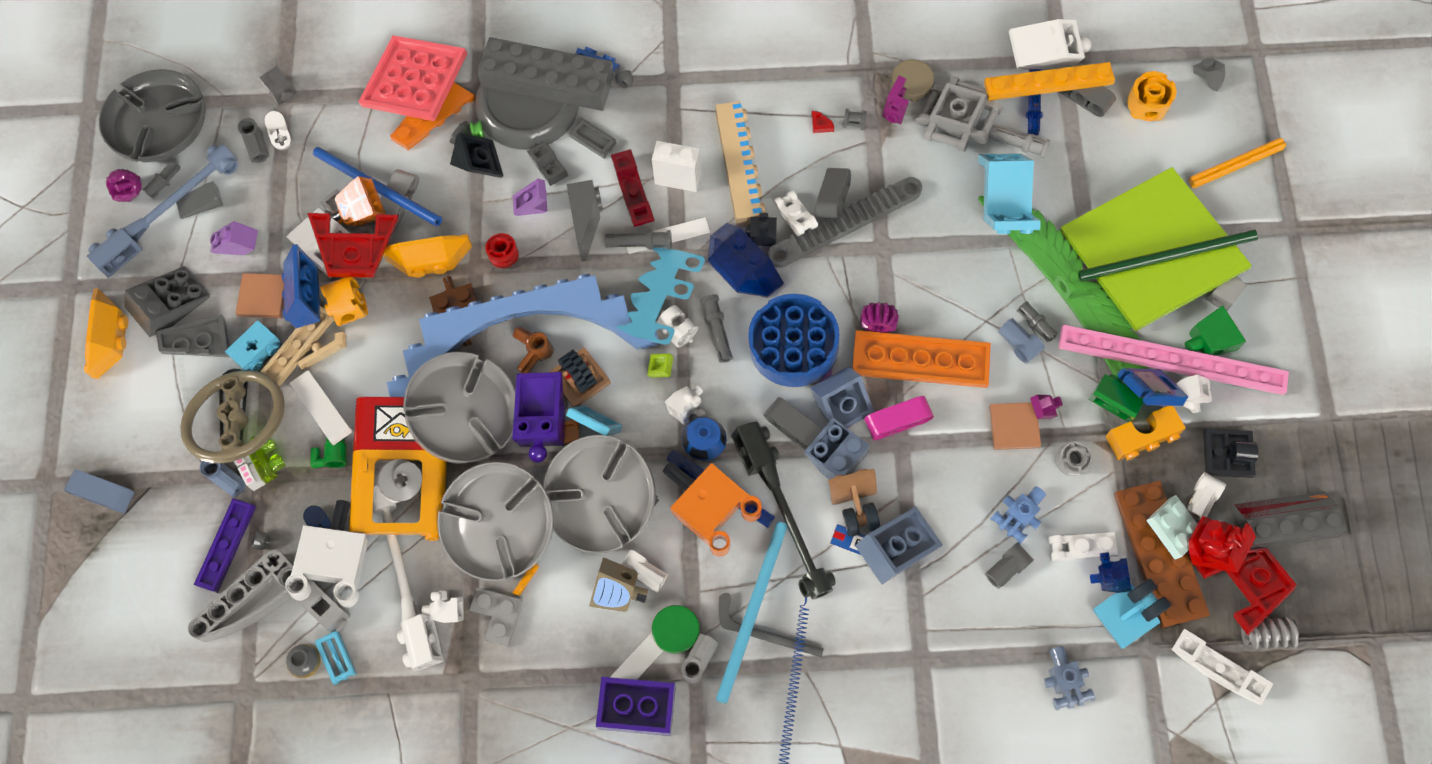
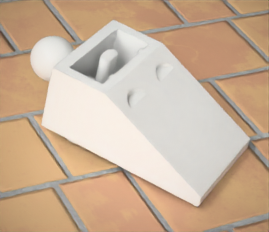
[1009,19,1091,70]
[286,208,349,278]

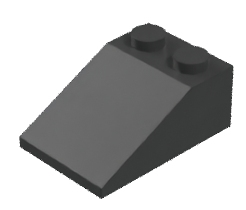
[566,180,603,262]

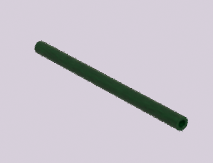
[1078,229,1258,281]

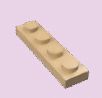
[260,306,334,387]

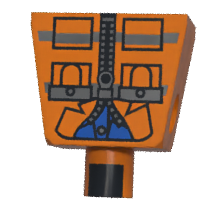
[332,176,386,227]

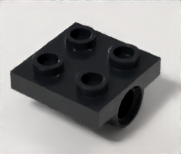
[1203,429,1259,478]

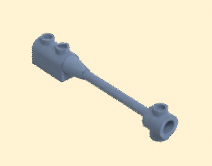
[87,144,238,278]

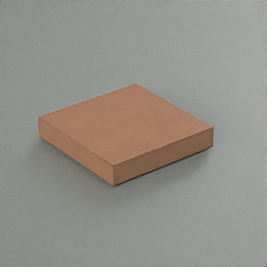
[235,273,284,319]
[989,403,1041,450]

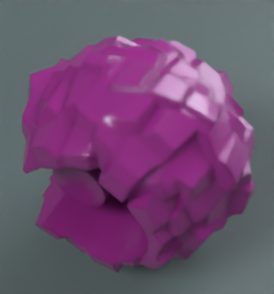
[106,169,142,202]

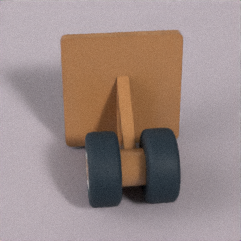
[828,469,880,537]

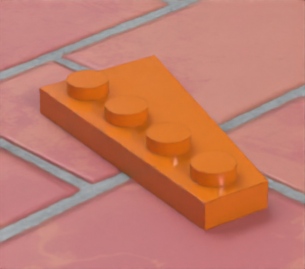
[390,83,475,151]

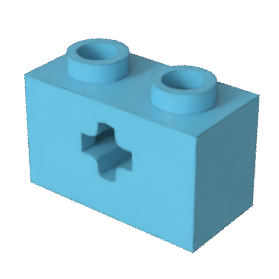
[225,320,283,372]

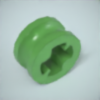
[470,121,484,138]

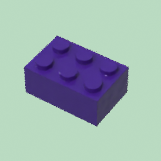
[596,677,676,736]

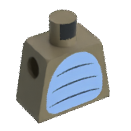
[589,557,649,612]

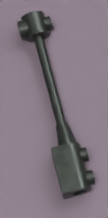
[731,421,836,600]

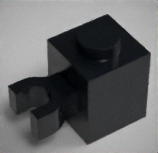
[746,213,777,247]

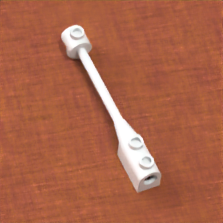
[373,485,444,671]

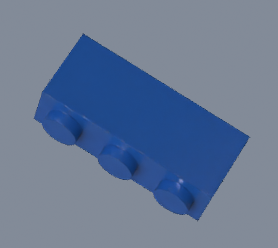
[282,244,320,328]

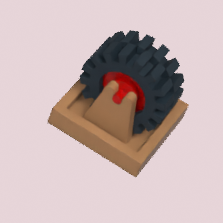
[549,347,611,407]

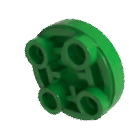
[652,605,700,654]

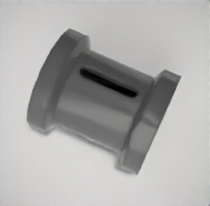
[843,109,867,130]

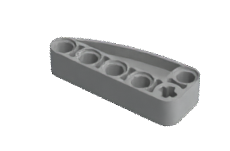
[188,550,294,642]

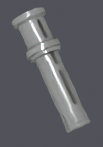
[988,125,1050,158]

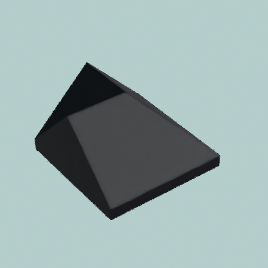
[450,133,504,178]

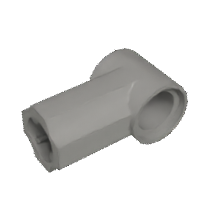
[681,633,719,684]

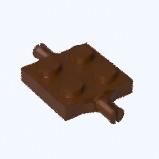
[429,276,477,347]

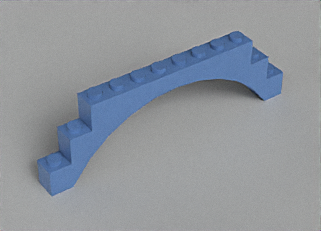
[387,274,659,397]

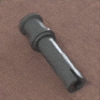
[605,230,672,250]
[700,295,733,363]

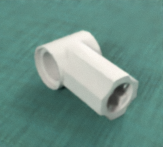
[1186,472,1226,521]
[621,550,668,593]

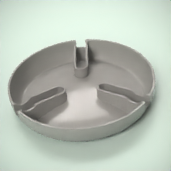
[403,352,516,464]
[542,435,656,553]
[437,462,554,581]

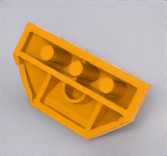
[383,234,472,278]
[84,288,129,379]

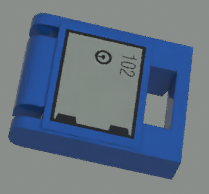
[1118,368,1188,406]

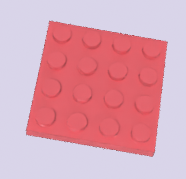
[358,35,468,121]

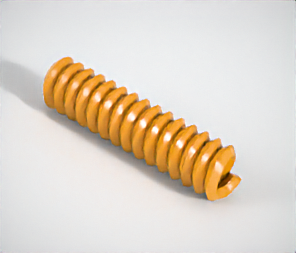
[512,564,539,596]

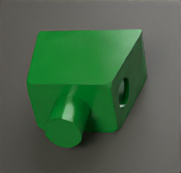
[1184,306,1246,356]

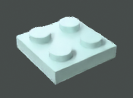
[1146,495,1198,560]

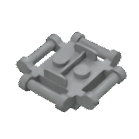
[915,77,1003,152]

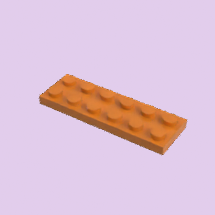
[852,330,991,388]

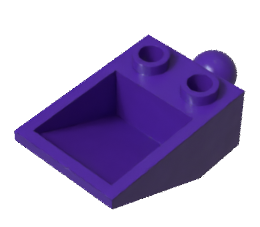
[512,372,565,463]

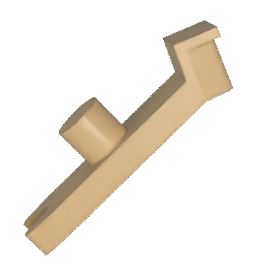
[297,332,347,370]

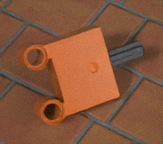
[663,462,762,557]

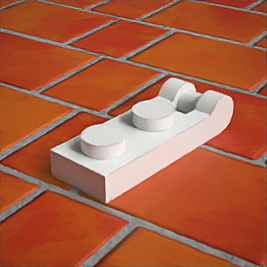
[1048,532,1118,561]

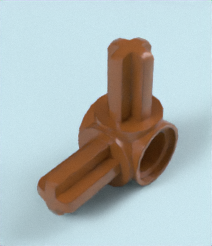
[513,327,554,373]

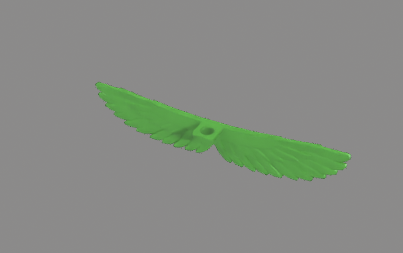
[978,196,1147,387]

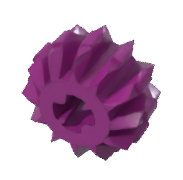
[860,302,899,333]

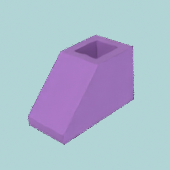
[210,221,258,255]

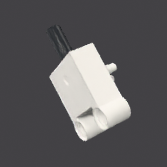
[285,500,368,607]

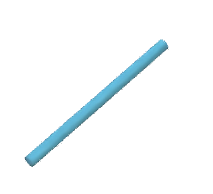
[716,522,787,704]

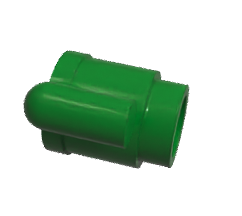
[310,438,347,469]

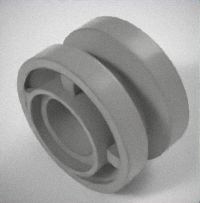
[1056,441,1093,476]

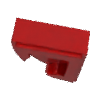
[811,111,835,133]

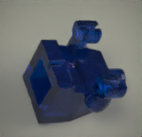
[1089,552,1132,593]

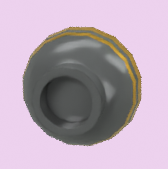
[286,644,321,678]

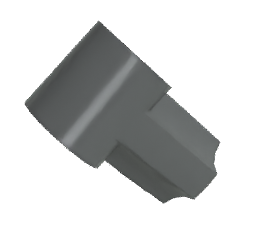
[238,118,270,163]
[985,542,1034,589]

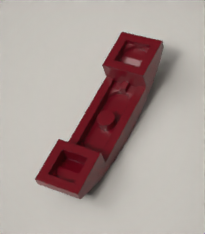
[611,149,655,227]

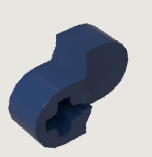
[303,505,331,529]

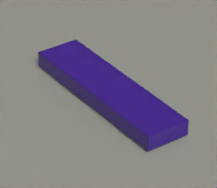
[194,498,256,593]

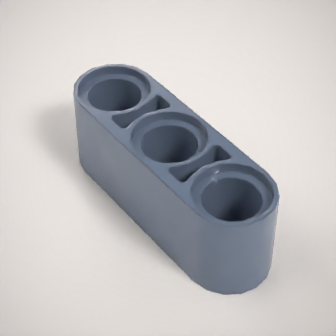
[64,469,135,514]

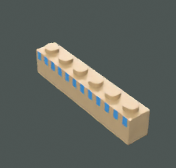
[715,101,766,228]

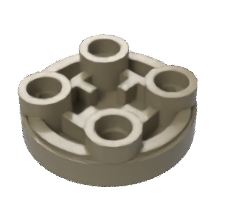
[891,59,934,102]

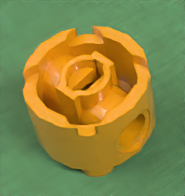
[1127,71,1177,122]
[320,277,368,326]

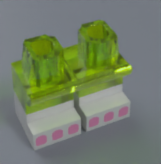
[234,436,286,491]

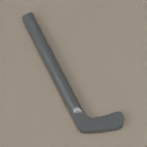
[719,593,824,658]

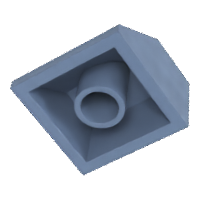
[810,366,875,428]

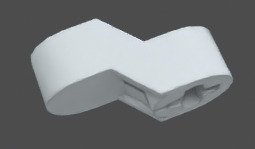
[265,111,292,151]

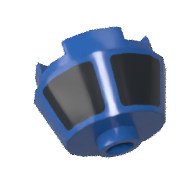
[681,417,727,461]

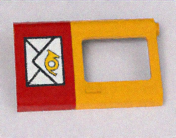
[349,397,447,541]

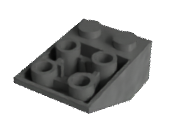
[124,266,210,337]

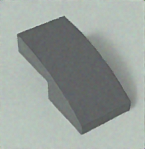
[527,142,568,186]

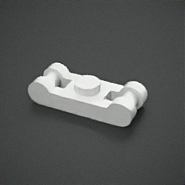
[773,190,818,236]

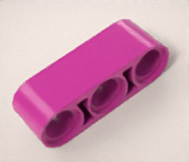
[864,396,934,440]

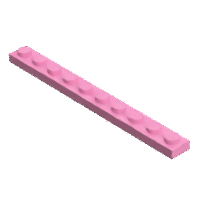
[1058,325,1289,395]

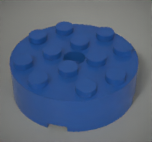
[748,294,840,387]

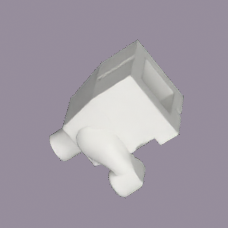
[1176,374,1212,413]
[665,386,706,425]
[422,590,464,623]

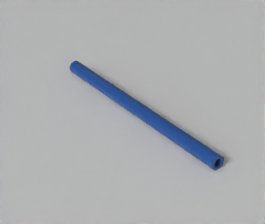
[313,147,442,227]

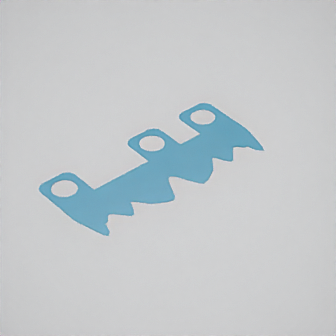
[616,248,705,345]

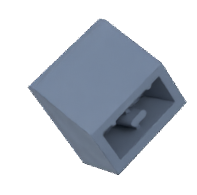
[804,418,870,480]

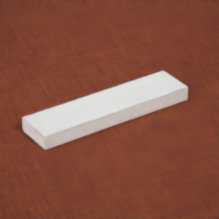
[290,370,352,445]

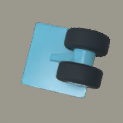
[1093,578,1171,649]

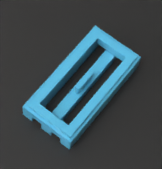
[315,631,357,685]

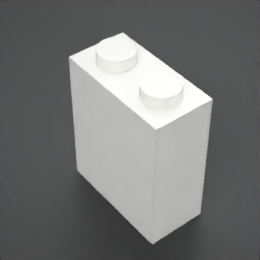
[652,141,701,192]

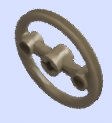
[180,371,285,463]

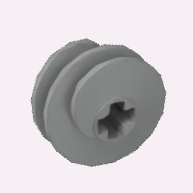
[377,459,422,501]

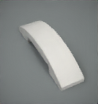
[1171,629,1273,705]

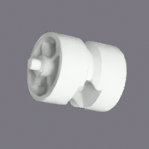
[656,305,698,348]

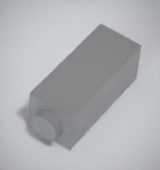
[293,579,350,633]

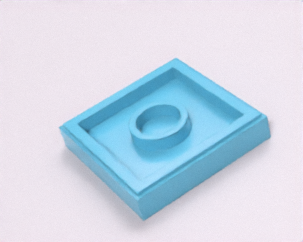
[566,405,622,436]

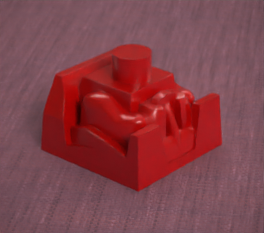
[1189,516,1256,573]

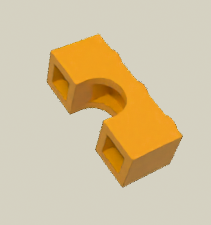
[1105,406,1186,461]

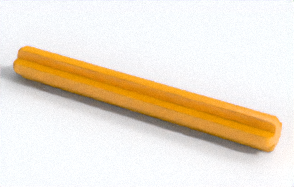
[1188,138,1286,188]

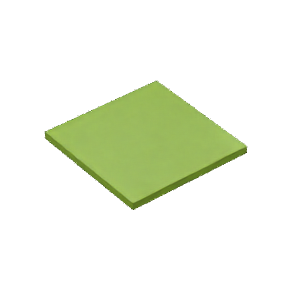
[1060,167,1252,332]

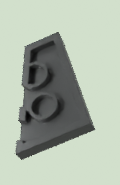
[156,314,230,357]

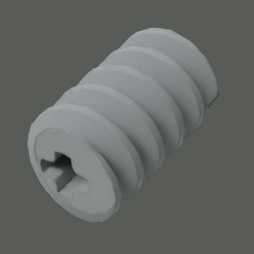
[1241,617,1299,649]

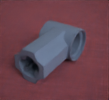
[998,318,1044,364]
[199,461,246,498]

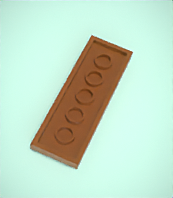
[1114,480,1210,629]

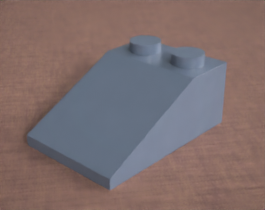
[855,506,943,585]

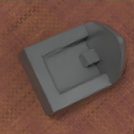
[1193,58,1225,92]

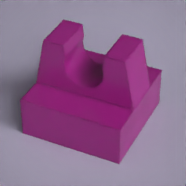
[1030,394,1063,419]

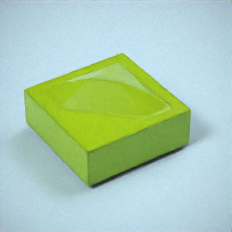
[647,353,674,378]

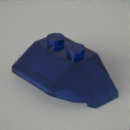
[708,223,784,298]

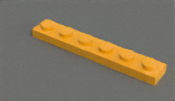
[984,62,1115,101]

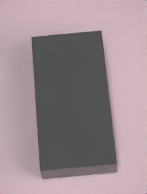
[570,119,617,159]

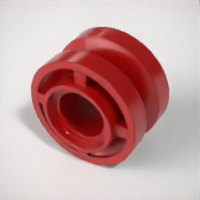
[485,233,519,268]

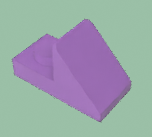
[513,178,547,216]

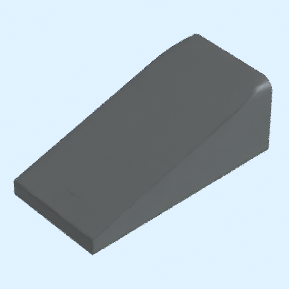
[176,181,223,219]

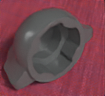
[449,121,472,145]

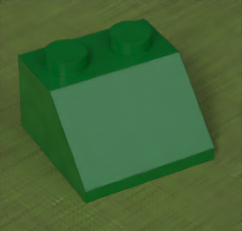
[1088,373,1144,423]

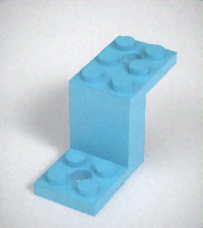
[978,153,1040,234]

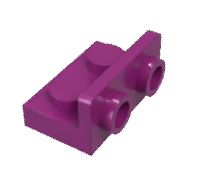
[882,75,909,125]

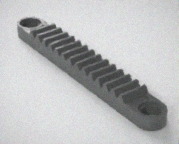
[768,177,922,268]

